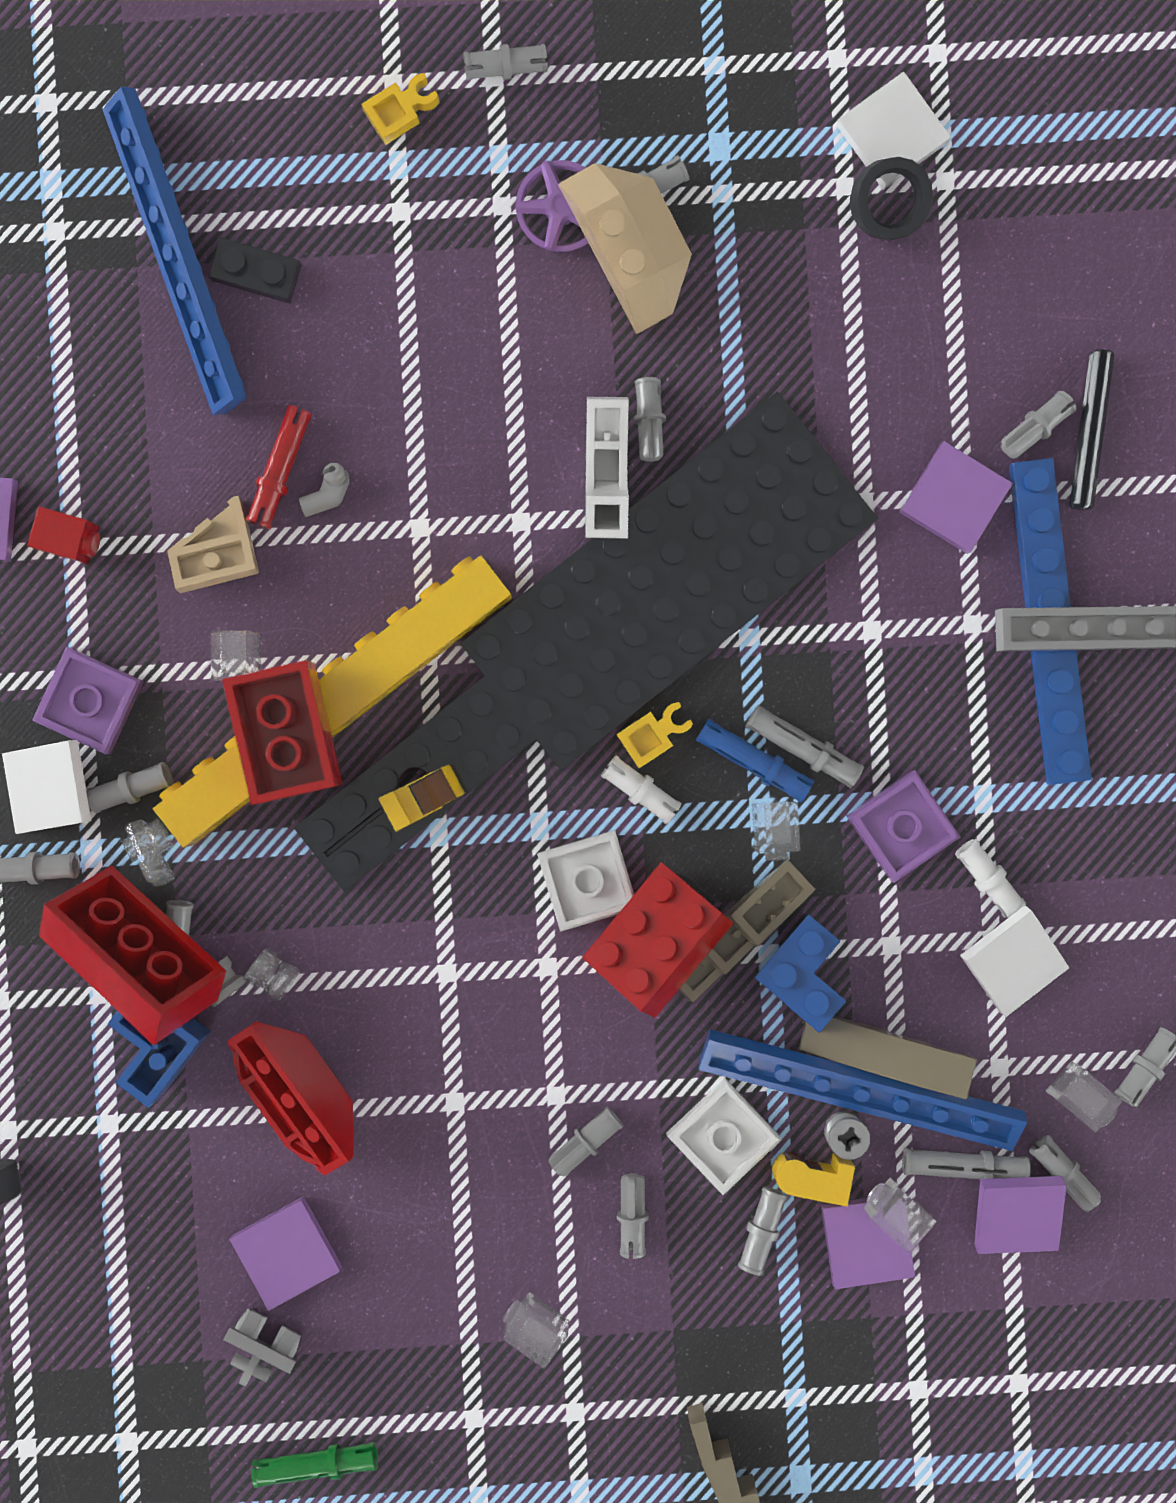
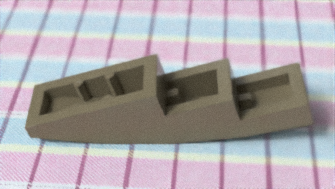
[679,860,816,1002]
[799,1016,977,1100]
[687,1403,760,1503]

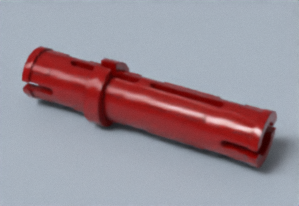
[245,405,312,530]

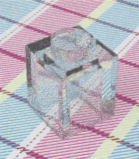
[211,631,261,682]
[752,800,801,860]
[1046,1061,1123,1133]
[864,1177,937,1253]
[503,1292,569,1369]

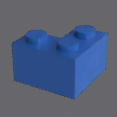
[755,914,846,1033]
[107,1011,211,1108]

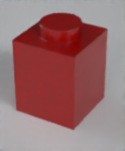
[27,506,100,565]

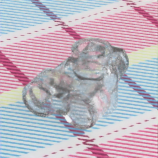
[122,818,175,887]

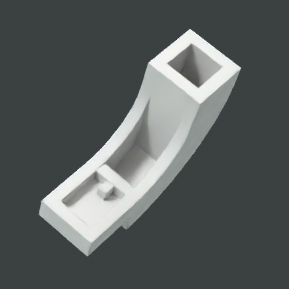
[585,397,629,538]

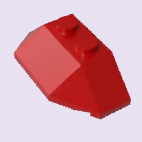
[227,1021,354,1176]

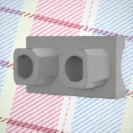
[223,1308,301,1387]

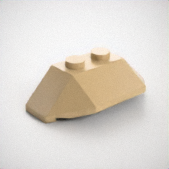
[558,163,692,334]

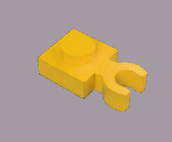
[361,73,439,145]
[616,702,693,768]

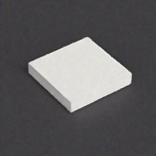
[836,72,951,190]
[2,740,91,834]
[537,830,634,932]
[960,906,1069,1017]
[667,1078,782,1195]

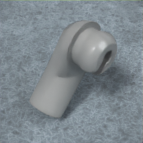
[299,463,349,517]

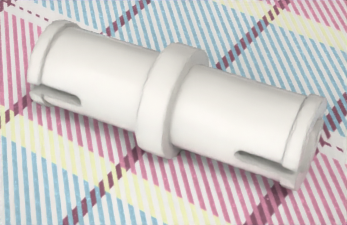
[601,755,682,824]
[955,839,1026,918]

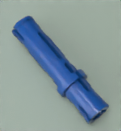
[696,719,814,803]

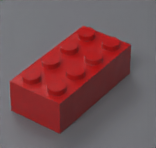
[39,866,227,1045]

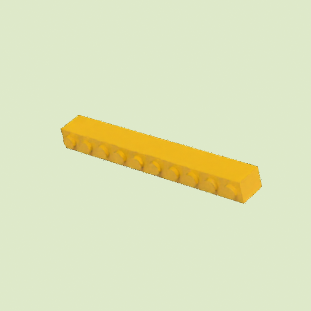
[152,555,513,848]

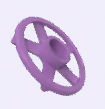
[516,160,588,252]

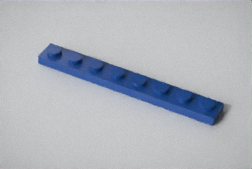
[102,87,247,415]
[1008,458,1092,785]
[698,1029,1027,1151]

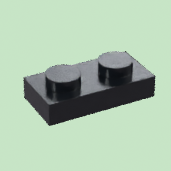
[209,237,302,304]

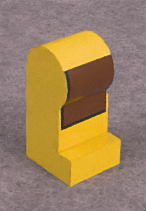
[378,764,465,831]
[772,1151,855,1207]

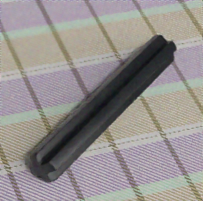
[1069,349,1115,510]

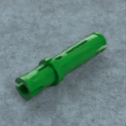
[251,1442,378,1488]

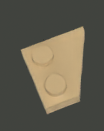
[167,495,259,593]

